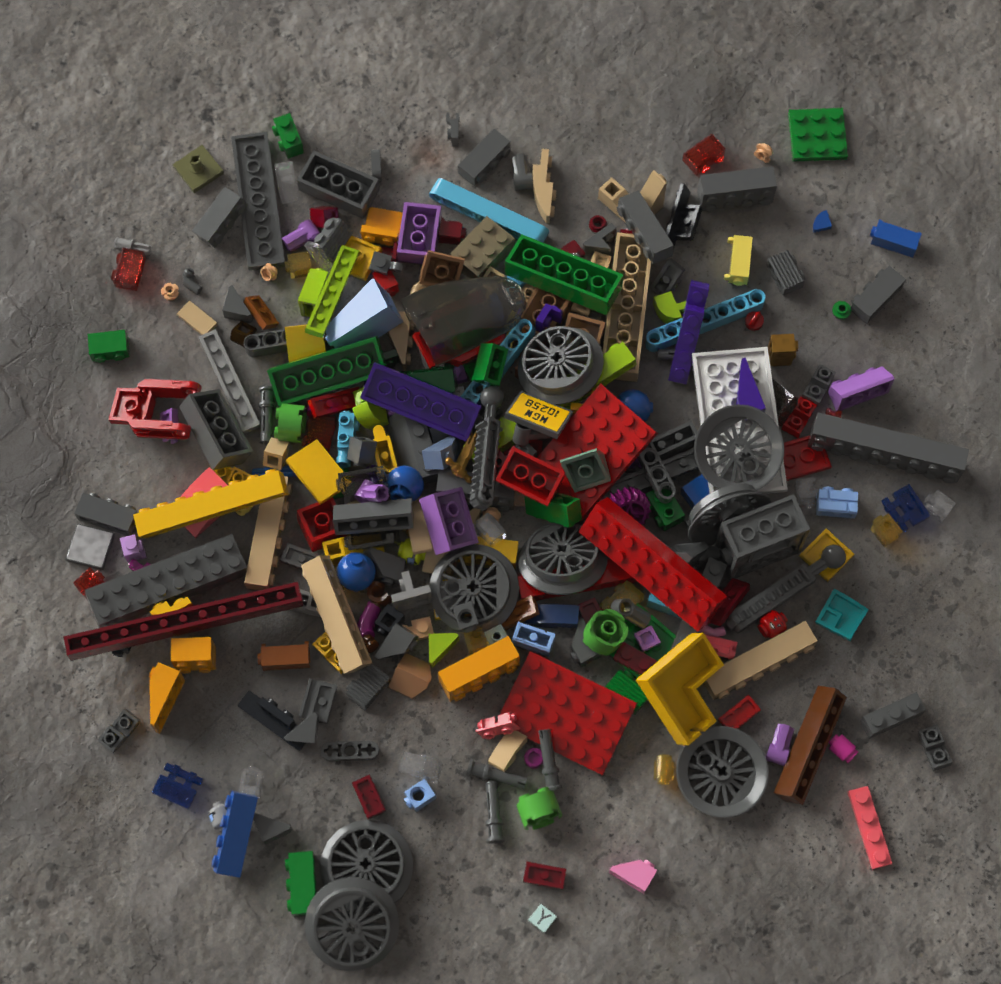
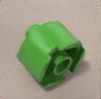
[274,403,307,443]
[583,609,628,656]
[516,787,562,830]

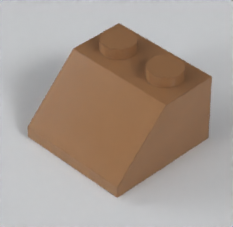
[419,250,465,292]

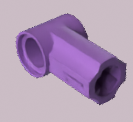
[282,219,320,253]
[354,480,389,503]
[766,724,794,766]

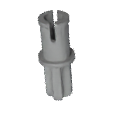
[114,237,151,255]

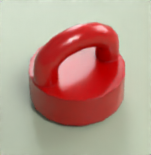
[745,311,764,331]

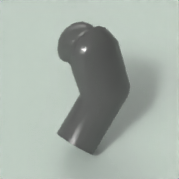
[182,268,202,295]

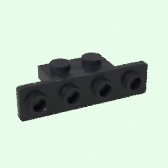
[666,183,702,250]
[238,691,306,751]

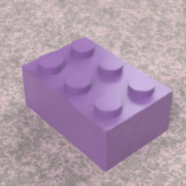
[397,202,442,264]

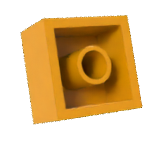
[171,637,216,674]

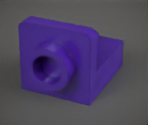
[535,303,563,332]

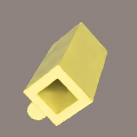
[724,235,753,286]

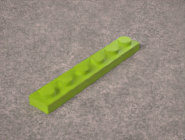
[305,245,359,338]

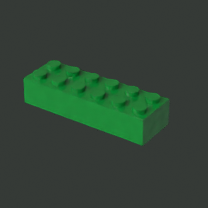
[505,234,623,315]
[267,335,387,407]

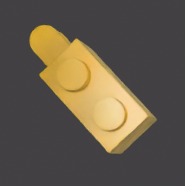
[373,425,398,482]

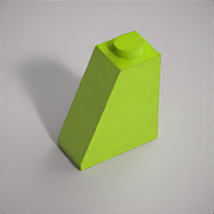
[298,268,329,317]

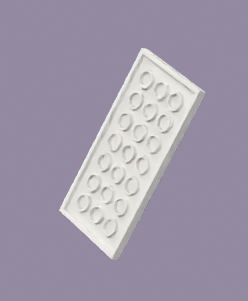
[692,347,788,494]

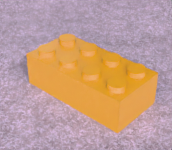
[438,636,520,702]

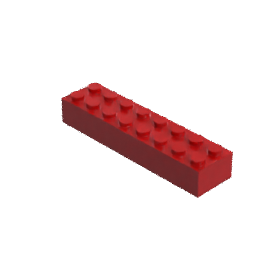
[579,497,728,632]

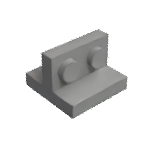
[391,571,432,611]

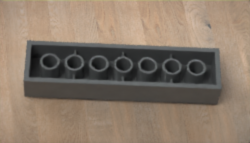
[808,412,969,483]
[85,534,247,628]

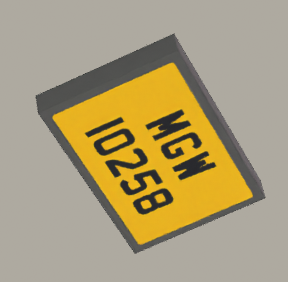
[504,391,573,439]

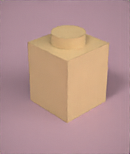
[263,437,289,470]

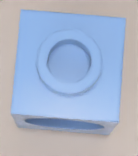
[404,779,436,812]

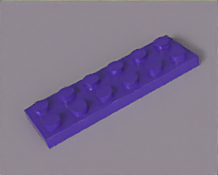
[360,362,481,441]

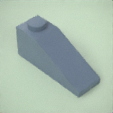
[422,435,461,469]

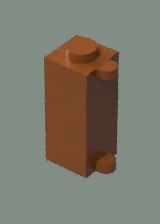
[257,641,310,671]

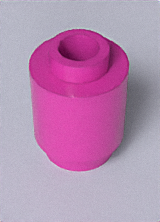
[829,734,858,763]

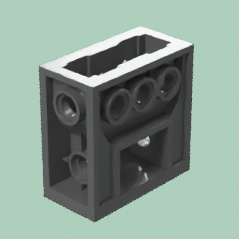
[715,494,810,580]

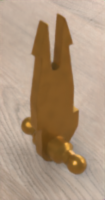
[445,430,478,483]

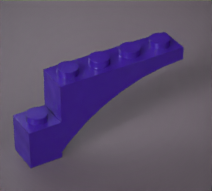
[668,280,709,384]

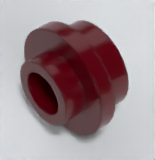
[589,215,607,233]

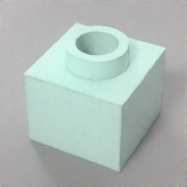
[483,624,507,646]

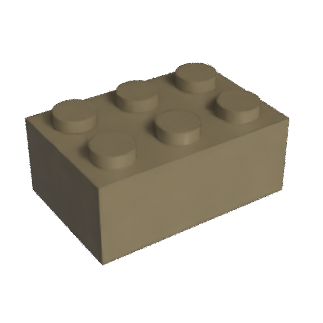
[450,216,515,283]

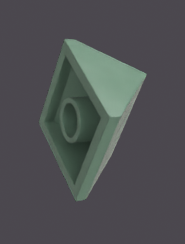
[560,448,611,492]

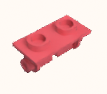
[705,634,738,660]
[476,712,520,739]

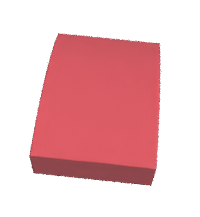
[181,467,228,538]

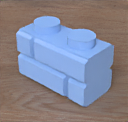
[816,486,858,519]
[512,622,555,657]

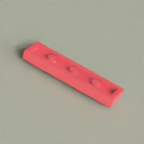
[848,786,893,870]

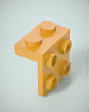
[361,207,403,246]

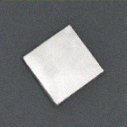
[65,524,115,570]

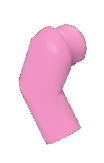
[699,625,726,637]

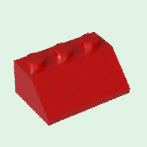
[495,447,565,507]

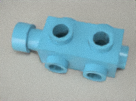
[336,411,360,468]

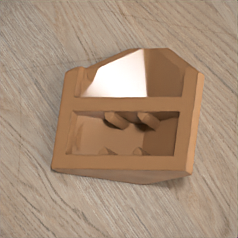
[388,653,432,699]

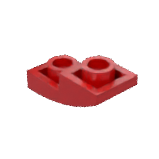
[782,396,817,438]

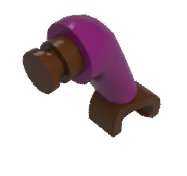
[357,581,392,653]

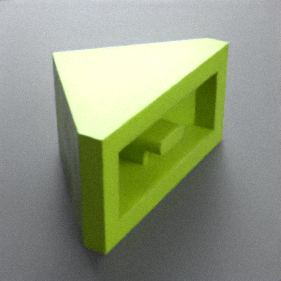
[429,633,460,668]

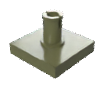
[172,145,224,193]

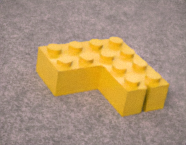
[636,633,724,745]

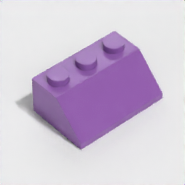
[828,367,895,412]
[419,487,479,555]

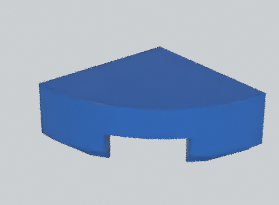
[813,210,832,233]

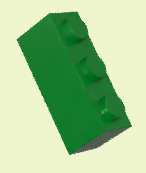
[524,492,582,527]
[285,851,316,917]

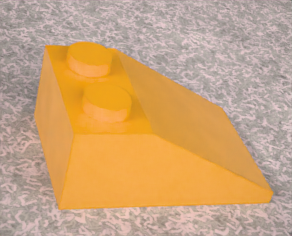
[149,662,185,734]

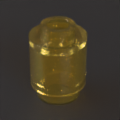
[654,754,674,785]

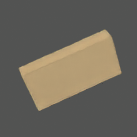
[177,300,218,335]

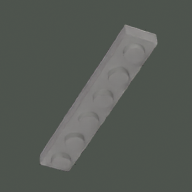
[199,329,261,434]

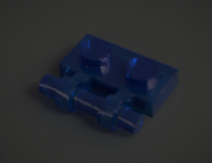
[881,484,930,533]
[152,763,203,810]

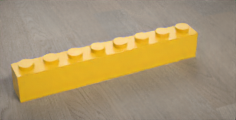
[133,469,289,539]

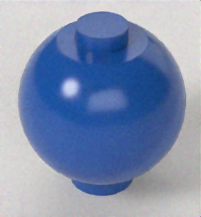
[617,389,653,422]
[385,465,424,502]
[336,552,376,592]

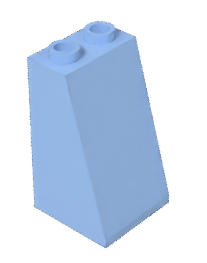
[325,278,403,348]

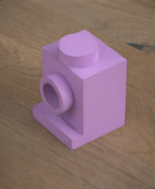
[120,534,147,563]

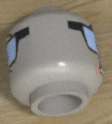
[208,800,227,832]

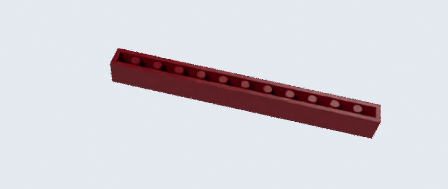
[63,582,303,661]

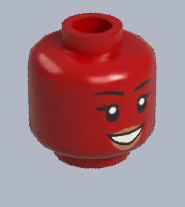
[758,610,788,639]

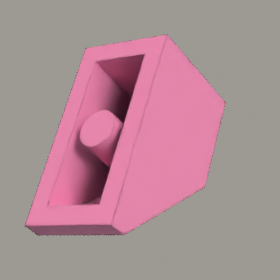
[609,860,657,894]

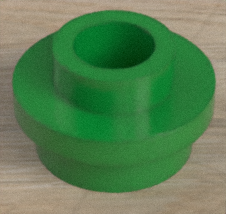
[832,301,851,319]

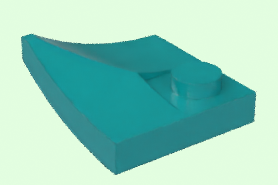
[815,589,869,642]

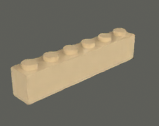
[244,476,293,590]
[301,555,372,674]
[704,621,818,700]

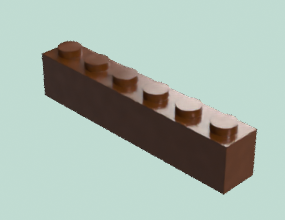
[774,686,847,805]

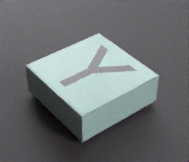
[528,904,557,933]

